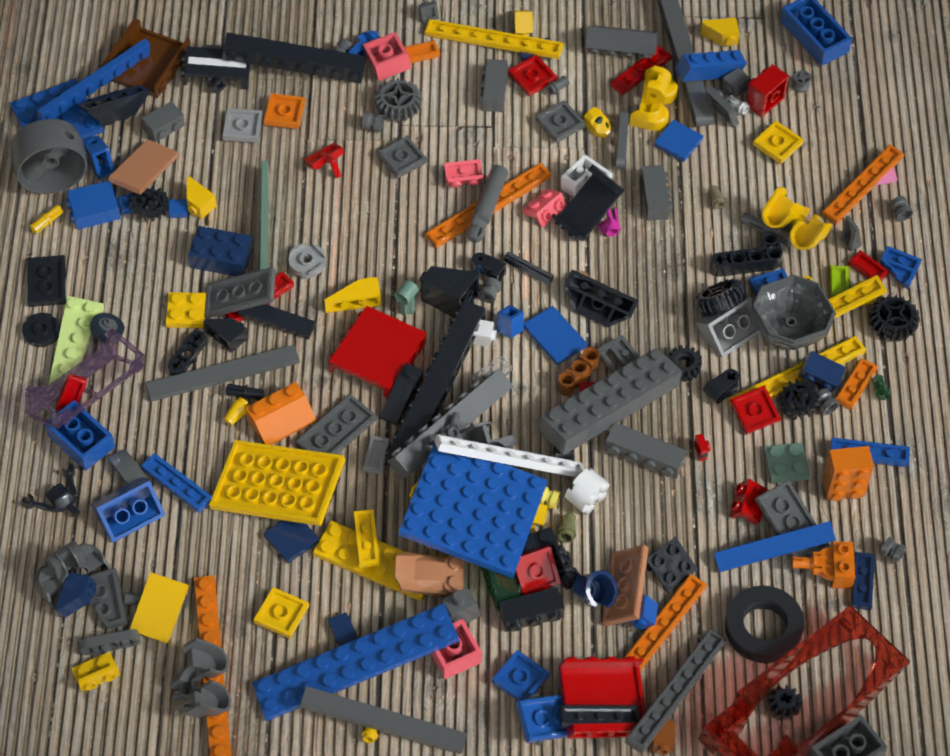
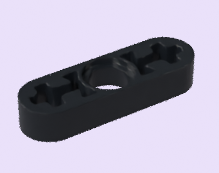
[168,330,206,376]

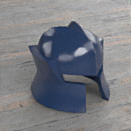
[573,570,618,608]

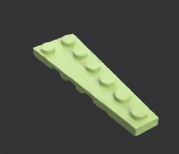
[47,296,104,398]

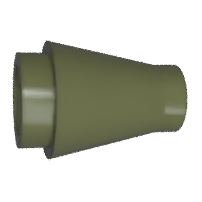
[556,513,576,543]

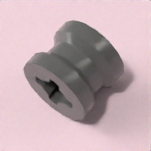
[792,70,811,93]

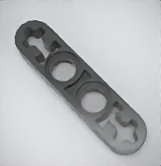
[616,111,629,169]

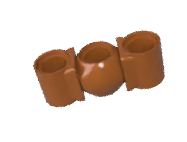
[558,347,600,396]

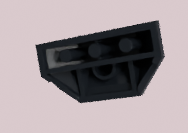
[78,85,149,125]
[564,269,639,327]

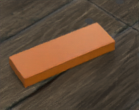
[835,358,878,411]

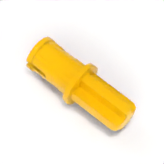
[29,205,63,235]

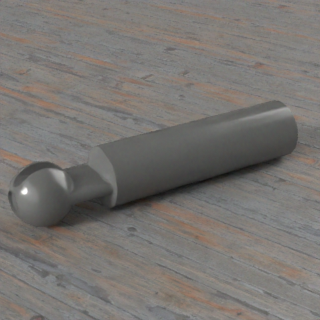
[466,165,508,243]

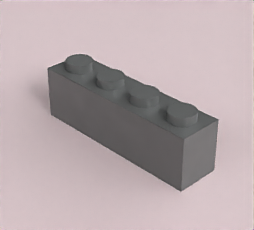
[605,422,687,479]

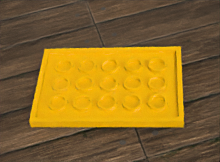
[209,440,345,526]

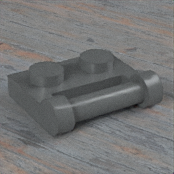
[597,335,640,373]

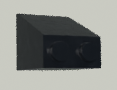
[420,266,479,318]

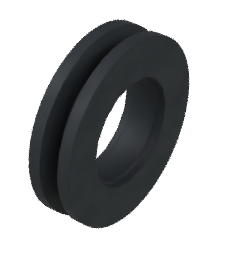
[725,586,804,664]

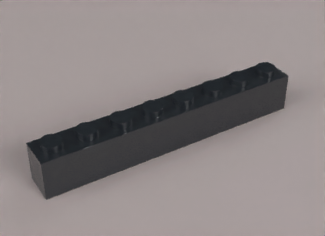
[222,32,366,83]

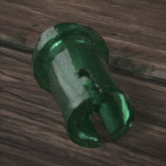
[871,375,891,400]

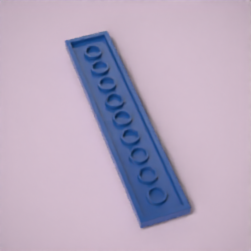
[252,603,460,721]

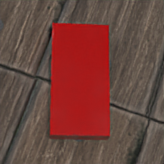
[848,250,889,281]
[55,373,87,411]

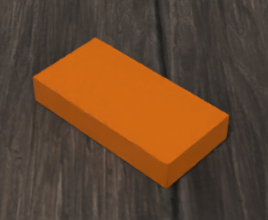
[404,40,440,64]

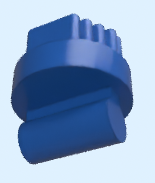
[356,30,380,51]

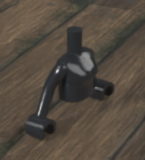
[22,463,80,517]

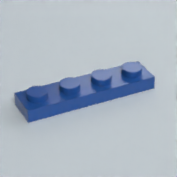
[830,437,910,467]
[141,453,212,513]

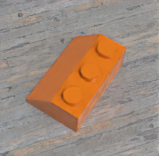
[245,382,316,445]

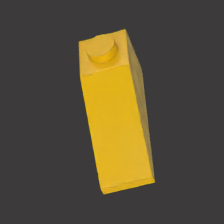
[324,277,381,313]

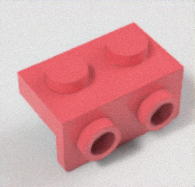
[444,159,484,188]
[522,189,567,227]

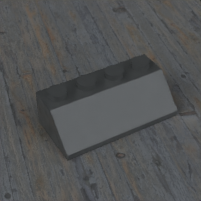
[585,25,660,58]

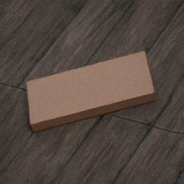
[109,139,178,195]
[602,544,648,626]

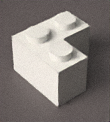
[561,155,613,198]

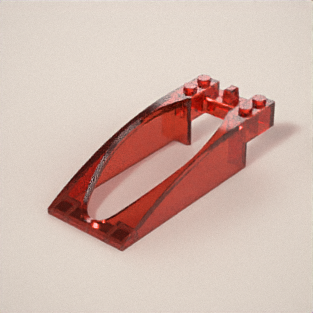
[698,605,910,756]

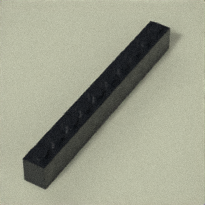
[385,300,486,467]

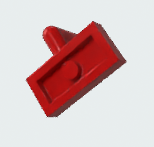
[304,143,344,178]

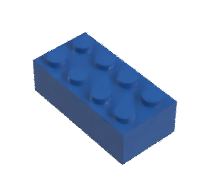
[780,0,852,66]

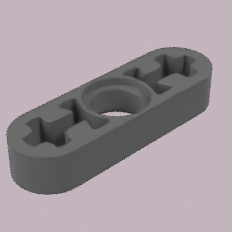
[79,629,140,655]

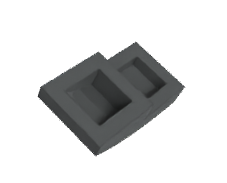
[108,448,146,485]

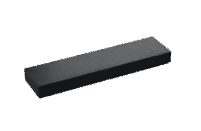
[238,304,316,340]
[557,705,639,728]

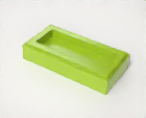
[829,265,849,298]

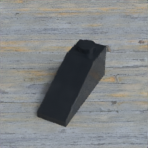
[380,363,423,426]

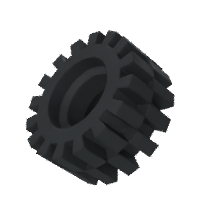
[668,345,702,382]

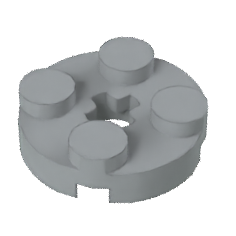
[289,243,326,280]

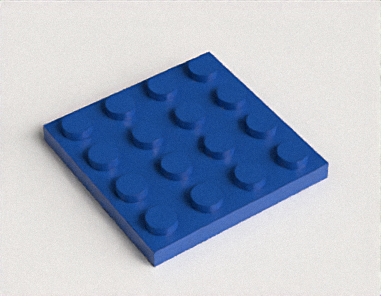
[10,78,104,140]

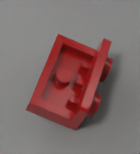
[730,479,768,525]

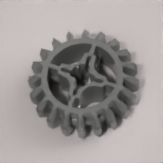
[374,78,422,122]

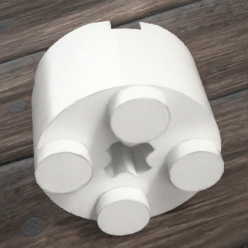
[564,467,610,515]

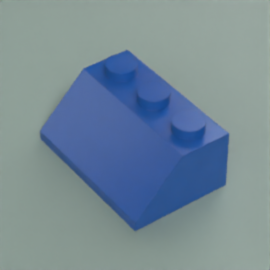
[91,477,166,543]

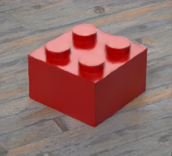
[746,64,789,118]

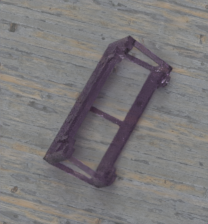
[25,328,144,429]

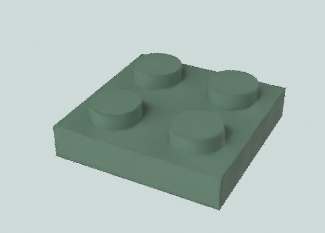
[763,442,810,484]

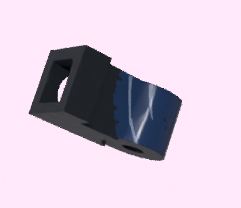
[472,252,506,282]

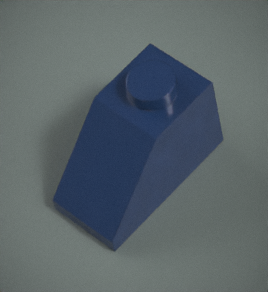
[55,572,97,618]

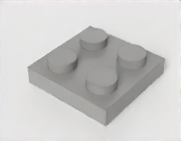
[223,108,263,143]

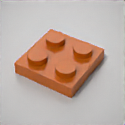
[264,93,306,129]

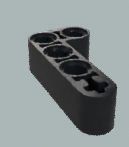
[710,231,783,277]

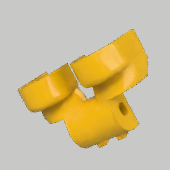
[629,66,678,131]
[762,187,833,250]

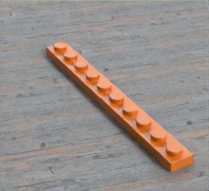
[194,575,232,756]

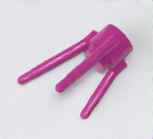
[597,207,621,237]

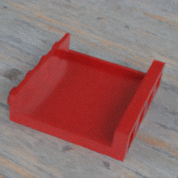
[328,306,427,398]
[558,656,646,739]

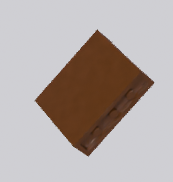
[100,18,192,99]

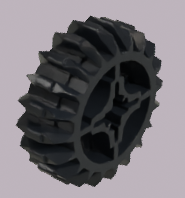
[695,279,746,317]
[868,294,920,342]

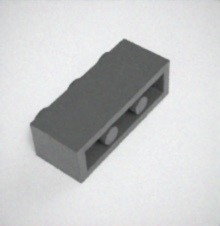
[479,59,508,113]
[641,165,673,221]

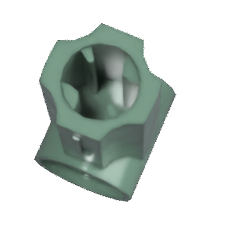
[394,280,419,315]

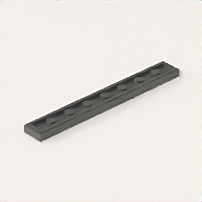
[146,345,300,402]
[625,629,727,754]
[300,686,467,755]

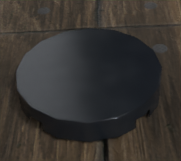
[22,313,61,347]

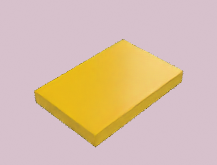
[130,572,189,644]

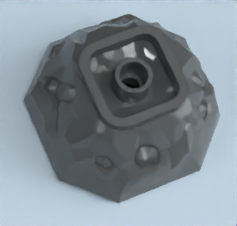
[751,275,836,350]

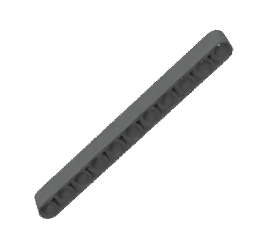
[657,0,713,127]

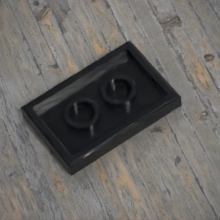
[28,255,66,307]

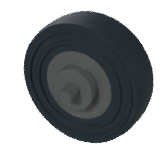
[90,313,125,343]

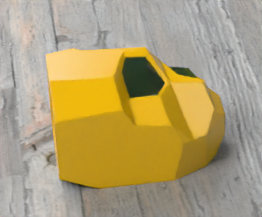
[584,107,612,138]

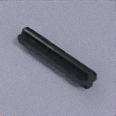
[504,252,554,285]

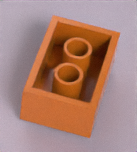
[822,446,874,501]

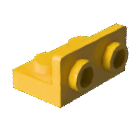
[71,652,120,692]

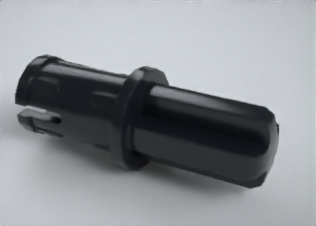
[226,384,265,400]

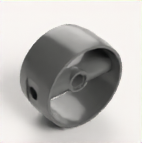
[10,119,87,194]

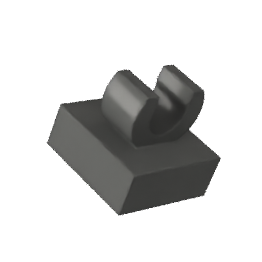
[419,0,439,23]

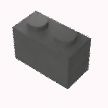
[142,101,185,142]

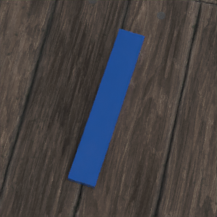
[714,521,836,573]

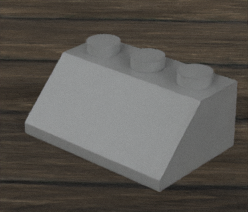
[696,296,761,357]

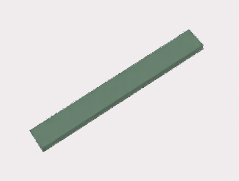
[259,161,270,270]

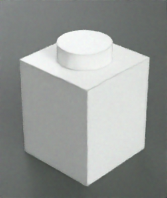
[473,320,497,347]

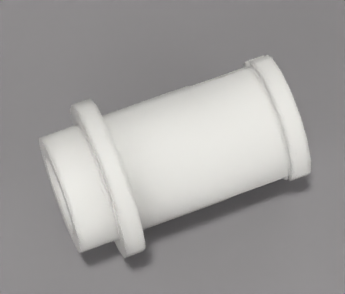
[727,95,749,115]

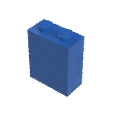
[65,181,121,230]

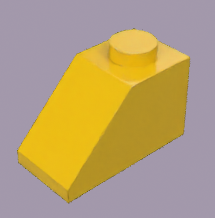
[513,10,533,36]
[700,18,740,46]
[187,176,217,219]

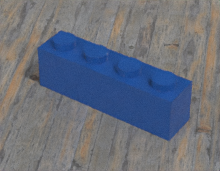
[674,50,747,82]

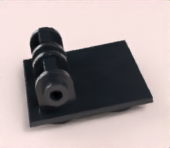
[646,537,698,592]
[552,539,579,590]

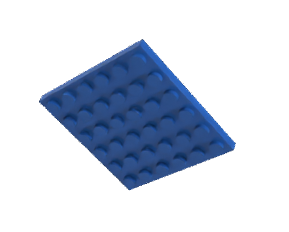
[398,442,548,578]

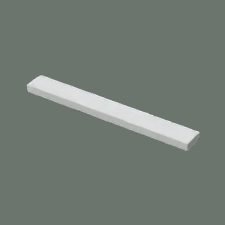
[434,435,585,477]

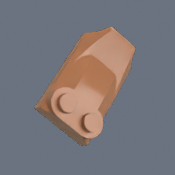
[394,552,464,598]

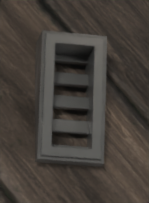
[840,215,862,252]

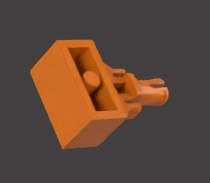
[792,541,855,589]

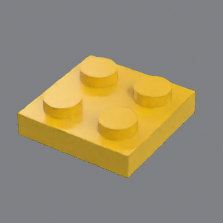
[753,121,804,164]
[166,292,206,328]
[254,587,309,639]

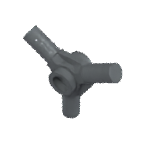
[427,412,462,443]

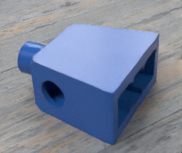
[83,135,114,180]

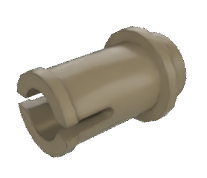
[708,185,726,209]

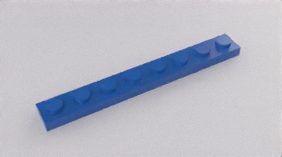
[37,39,150,121]

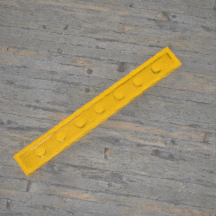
[425,19,564,59]
[728,335,866,408]

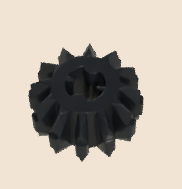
[767,684,803,721]

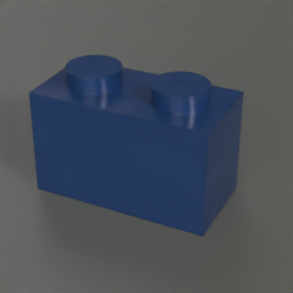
[798,351,846,392]

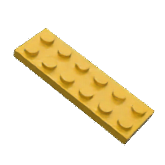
[313,521,425,602]

